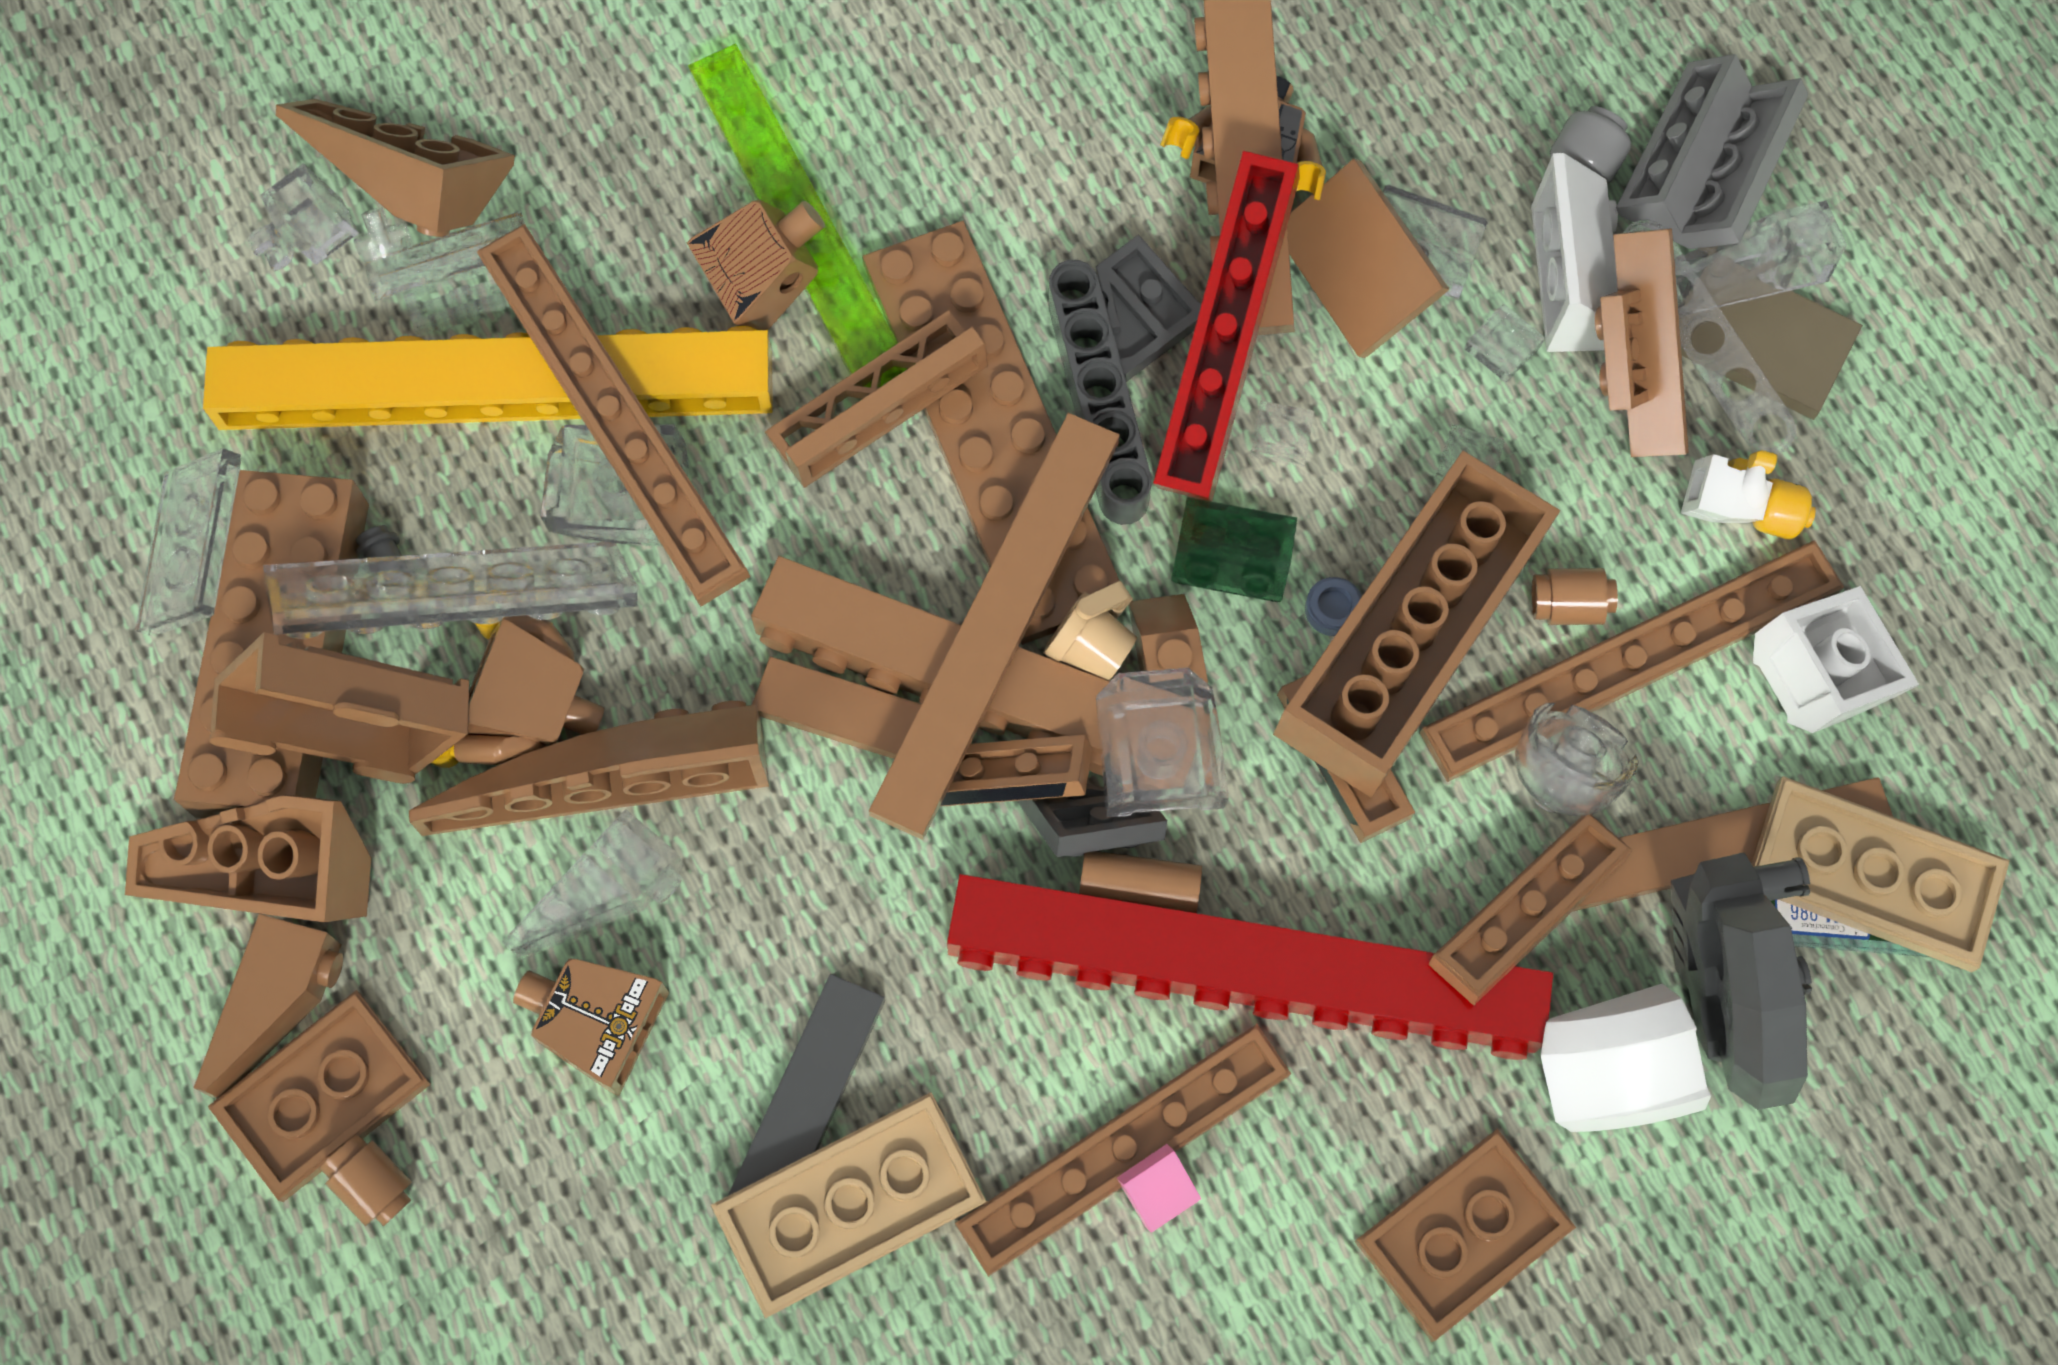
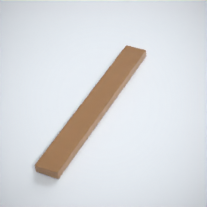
[476,224,750,607]
[869,413,1120,840]
[1420,540,1844,782]

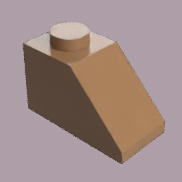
[1128,594,1208,707]

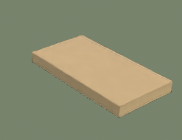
[1751,776,2010,972]
[711,1092,986,1319]

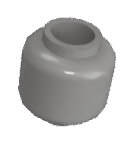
[1550,106,1631,185]

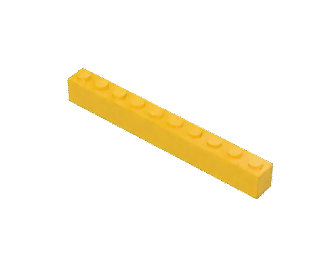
[203,326,773,430]

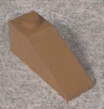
[194,914,343,1099]

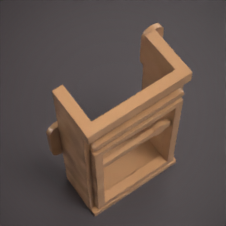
[209,632,469,784]

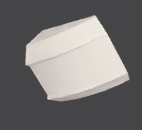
[1753,586,1919,733]
[1541,983,1711,1132]

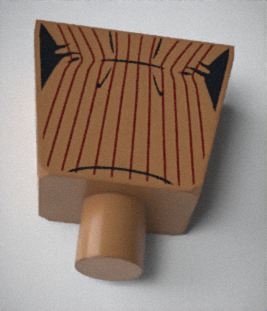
[686,200,825,330]

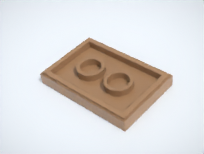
[1287,158,1450,358]
[208,990,431,1202]
[1354,1129,1576,1342]

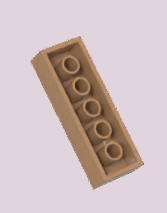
[1273,451,1561,798]
[174,470,369,818]

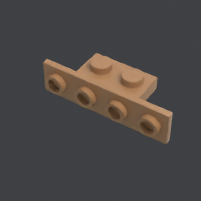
[1595,228,1689,457]

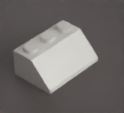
[1531,153,1618,352]

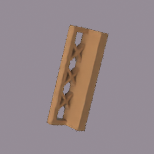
[765,310,988,488]

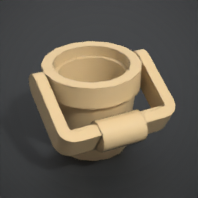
[1043,581,1137,681]

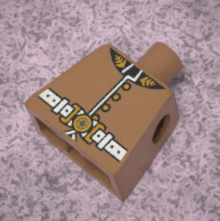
[513,958,669,1096]

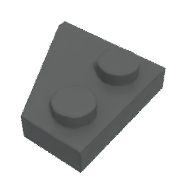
[1096,234,1201,382]
[1017,783,1167,857]

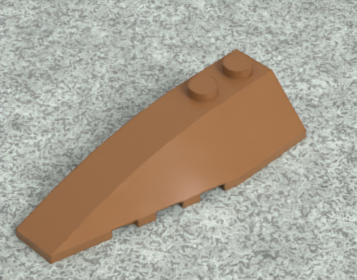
[409,701,769,836]

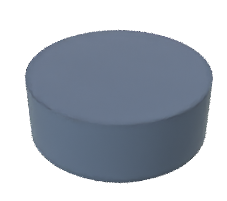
[1305,577,1362,636]

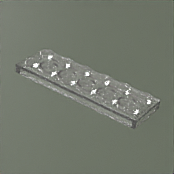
[263,541,637,639]

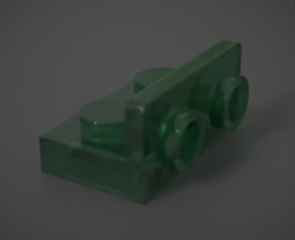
[1171,497,1297,602]

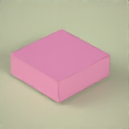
[1117,1144,1201,1233]

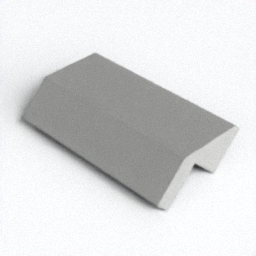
[1616,54,1809,249]

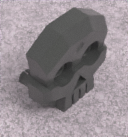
[1671,852,1812,1110]

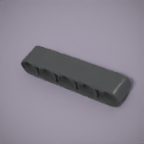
[1048,260,1152,525]

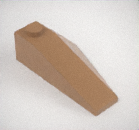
[276,99,515,237]
[125,795,371,922]

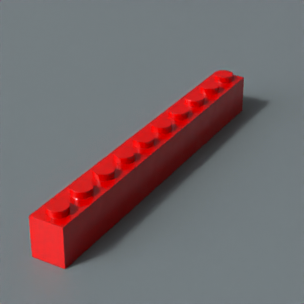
[947,874,1553,1060]

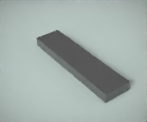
[728,974,885,1196]

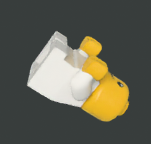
[1681,450,1816,540]

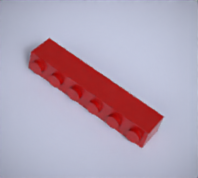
[1153,151,1300,502]

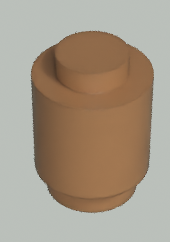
[1531,568,1618,625]
[319,1133,413,1227]

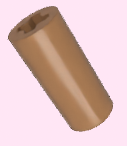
[1079,851,1202,913]

